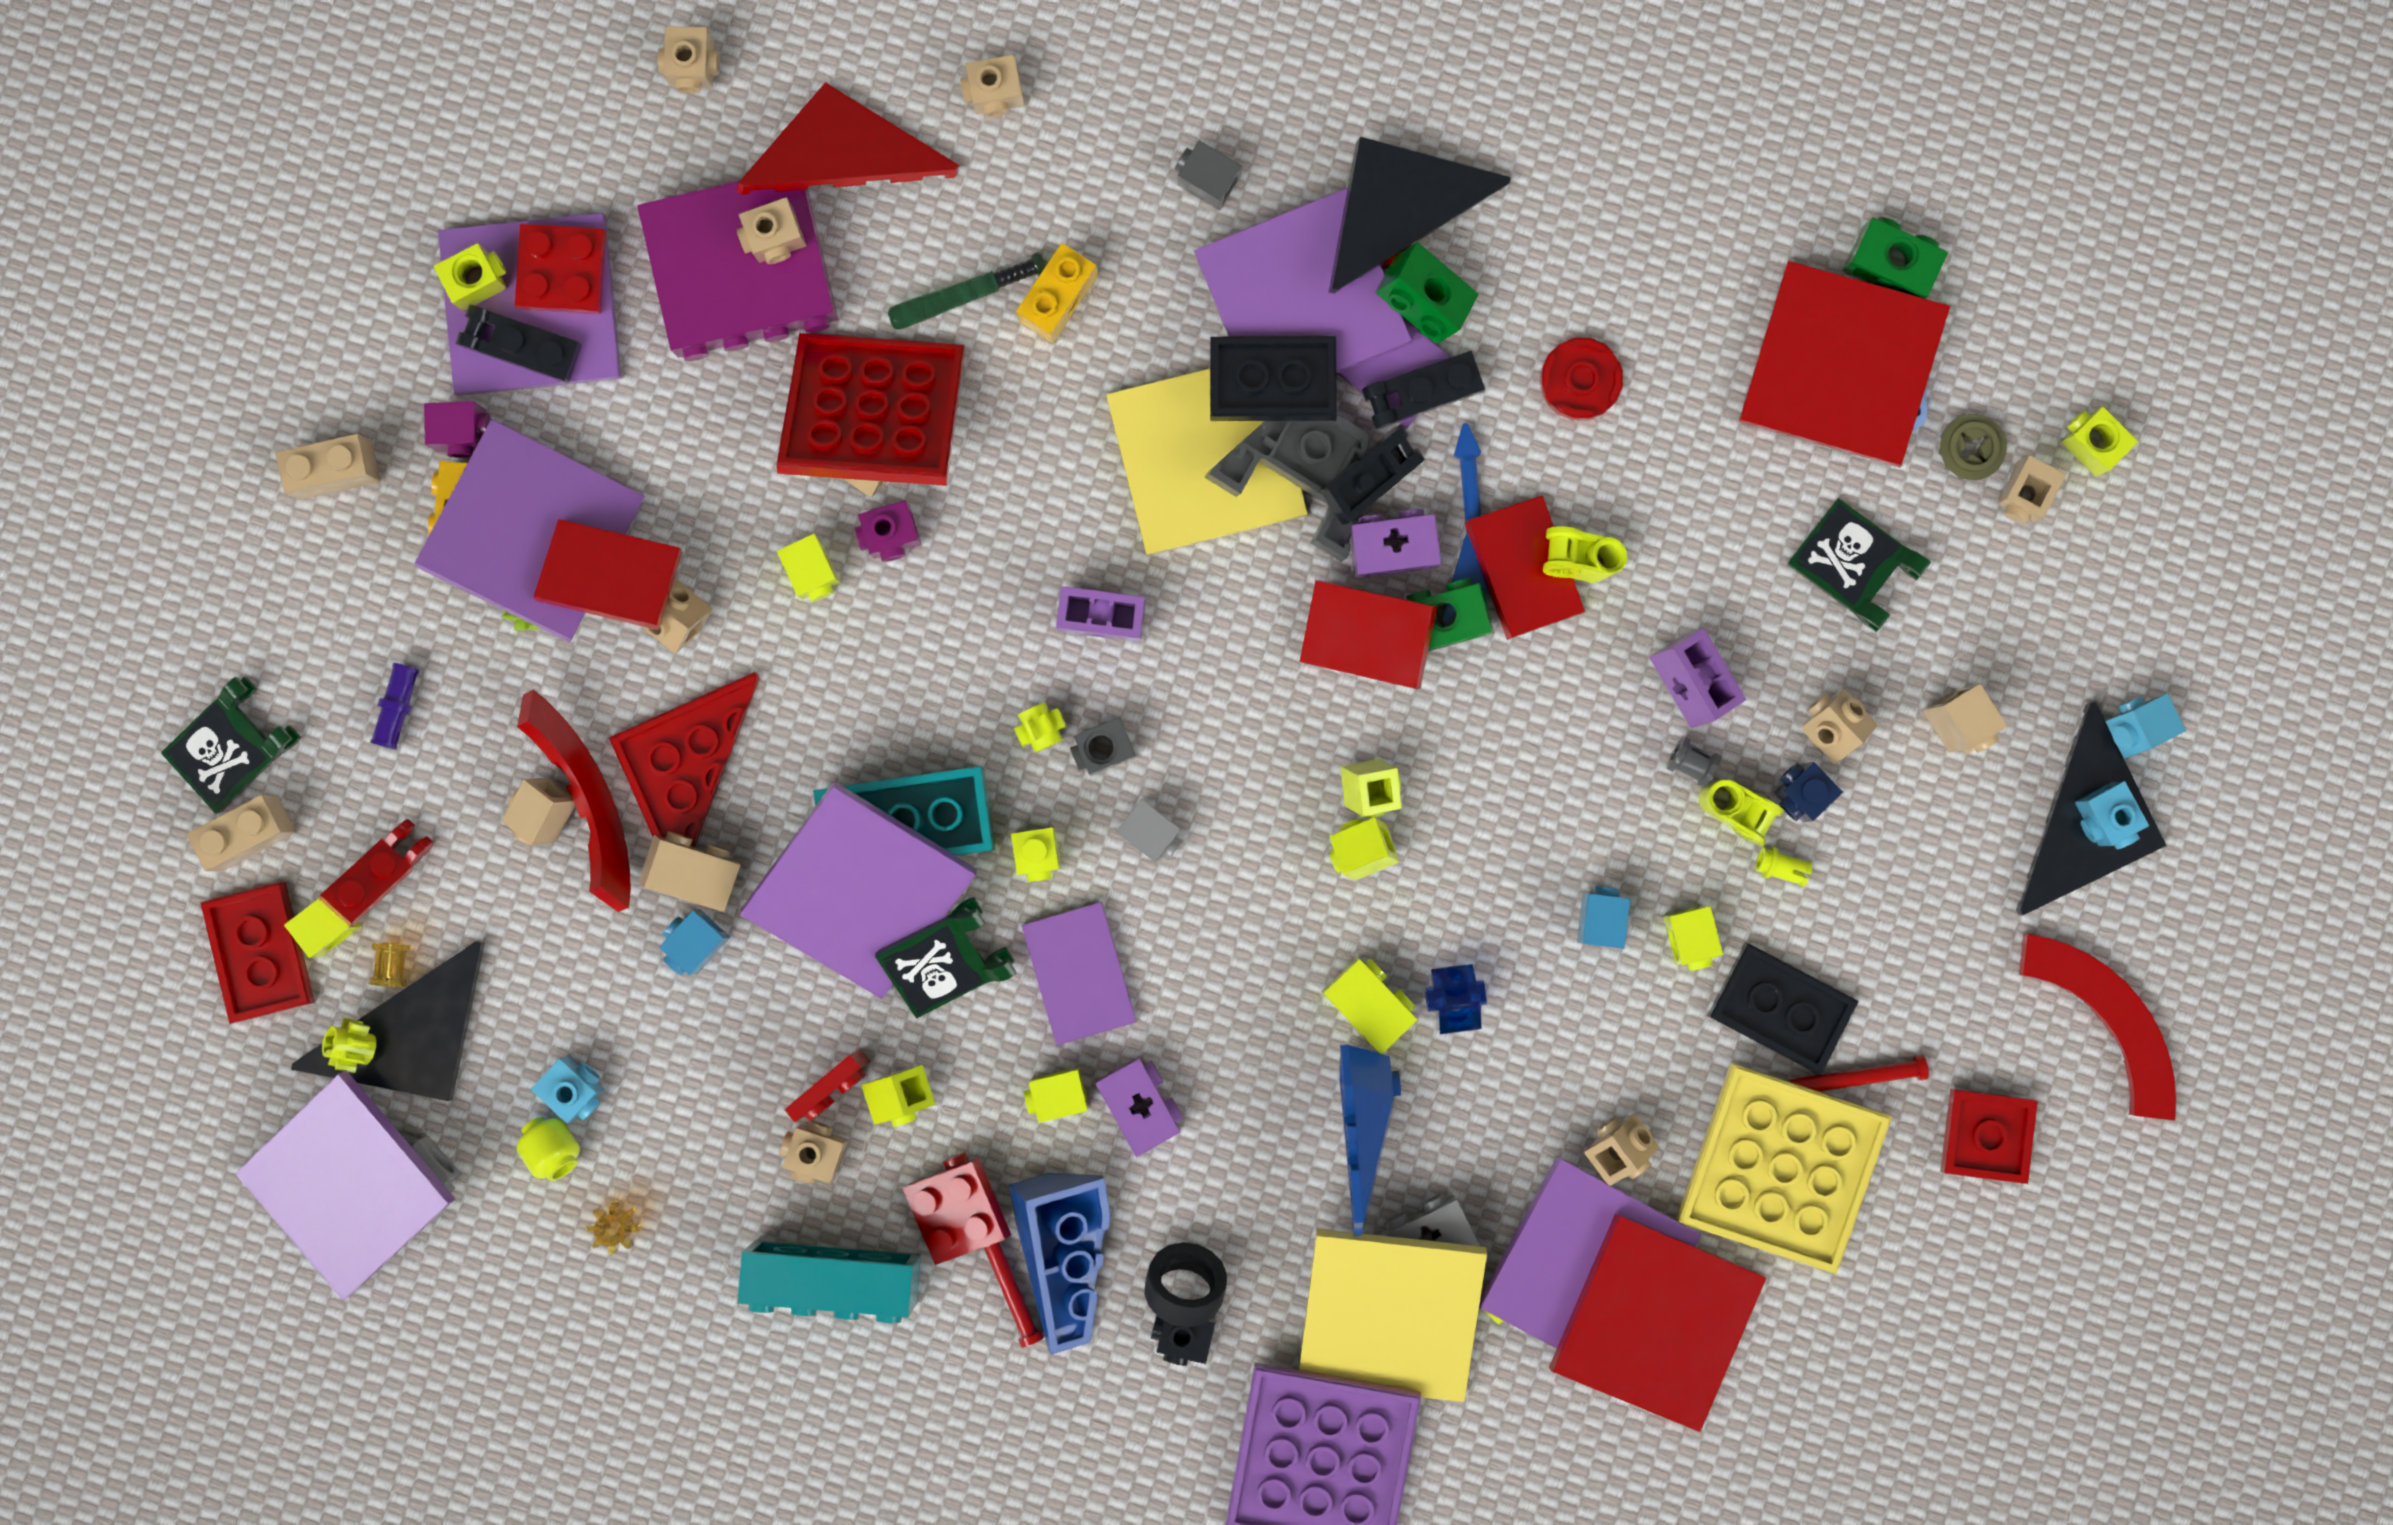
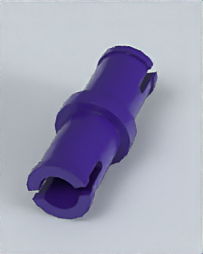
[370,663,420,750]

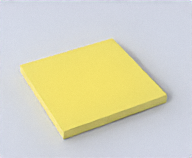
[1106,368,1307,556]
[1676,1062,1892,1274]
[1298,1229,1487,1402]

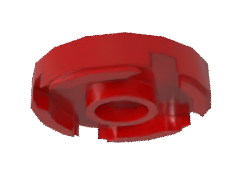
[1540,337,1623,421]

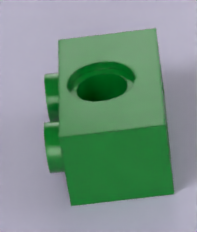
[1842,217,1948,299]
[1375,242,1479,344]
[1406,578,1495,652]

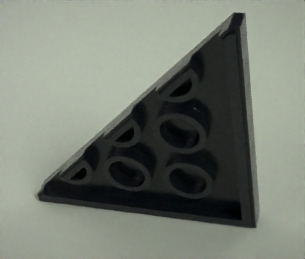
[1329,137,1511,294]
[2016,701,2167,916]
[291,941,485,1101]

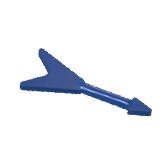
[1442,423,1491,624]

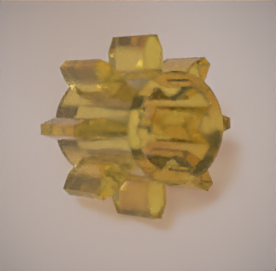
[586,1200,642,1256]

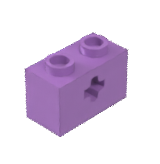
[1350,509,1441,579]
[1056,586,1146,642]
[1649,628,1747,728]
[1095,1056,1184,1157]

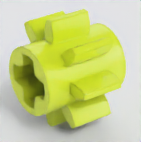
[1014,702,1067,753]
[322,1018,376,1073]

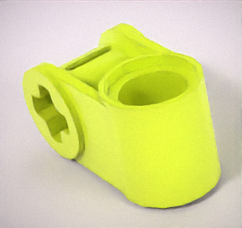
[1543,526,1627,583]
[1699,780,1784,847]

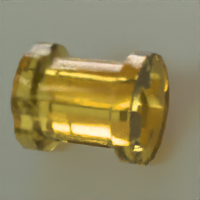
[368,942,411,987]

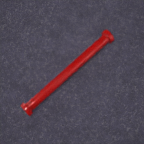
[1787,1055,1929,1092]
[943,1152,1044,1348]

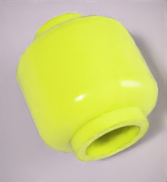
[516,1117,580,1181]

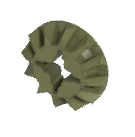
[1938,414,2007,481]

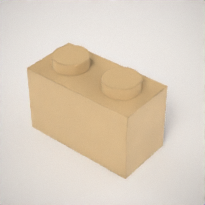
[275,434,381,500]
[1922,683,2008,754]
[186,795,297,871]
[638,831,741,912]

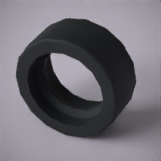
[1144,1242,1227,1327]

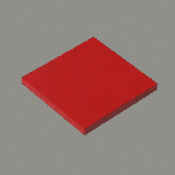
[1738,261,1950,468]
[776,333,965,486]
[1549,1213,1767,1432]

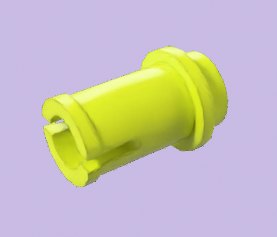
[1755,846,1812,887]

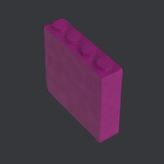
[637,181,839,361]

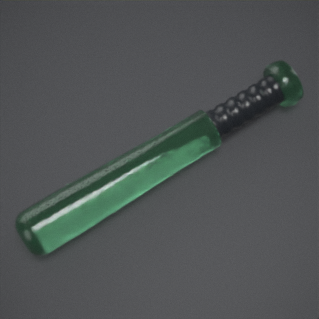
[888,252,1046,330]

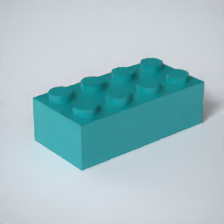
[813,766,996,856]
[737,1240,921,1323]

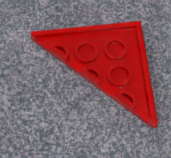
[736,82,960,195]
[609,672,760,847]

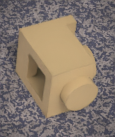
[1997,455,2067,525]

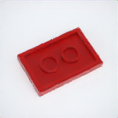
[1464,495,1585,640]
[533,519,683,630]
[1299,580,1437,689]
[200,882,315,1024]

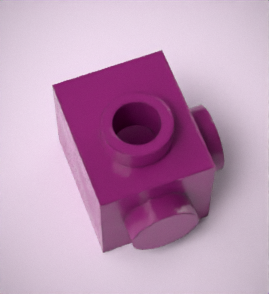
[424,401,491,458]
[854,500,922,562]

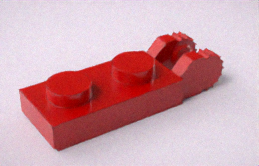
[320,819,434,928]

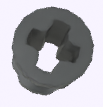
[1666,736,1722,788]

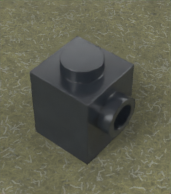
[1150,1315,1216,1366]

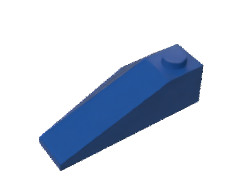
[1339,1045,1401,1236]
[1009,1173,1111,1355]

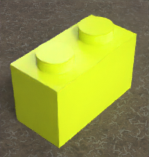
[1321,957,1417,1054]

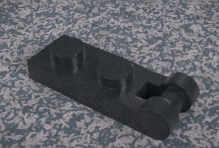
[455,304,582,384]
[1362,350,1486,429]
[1319,424,1425,525]

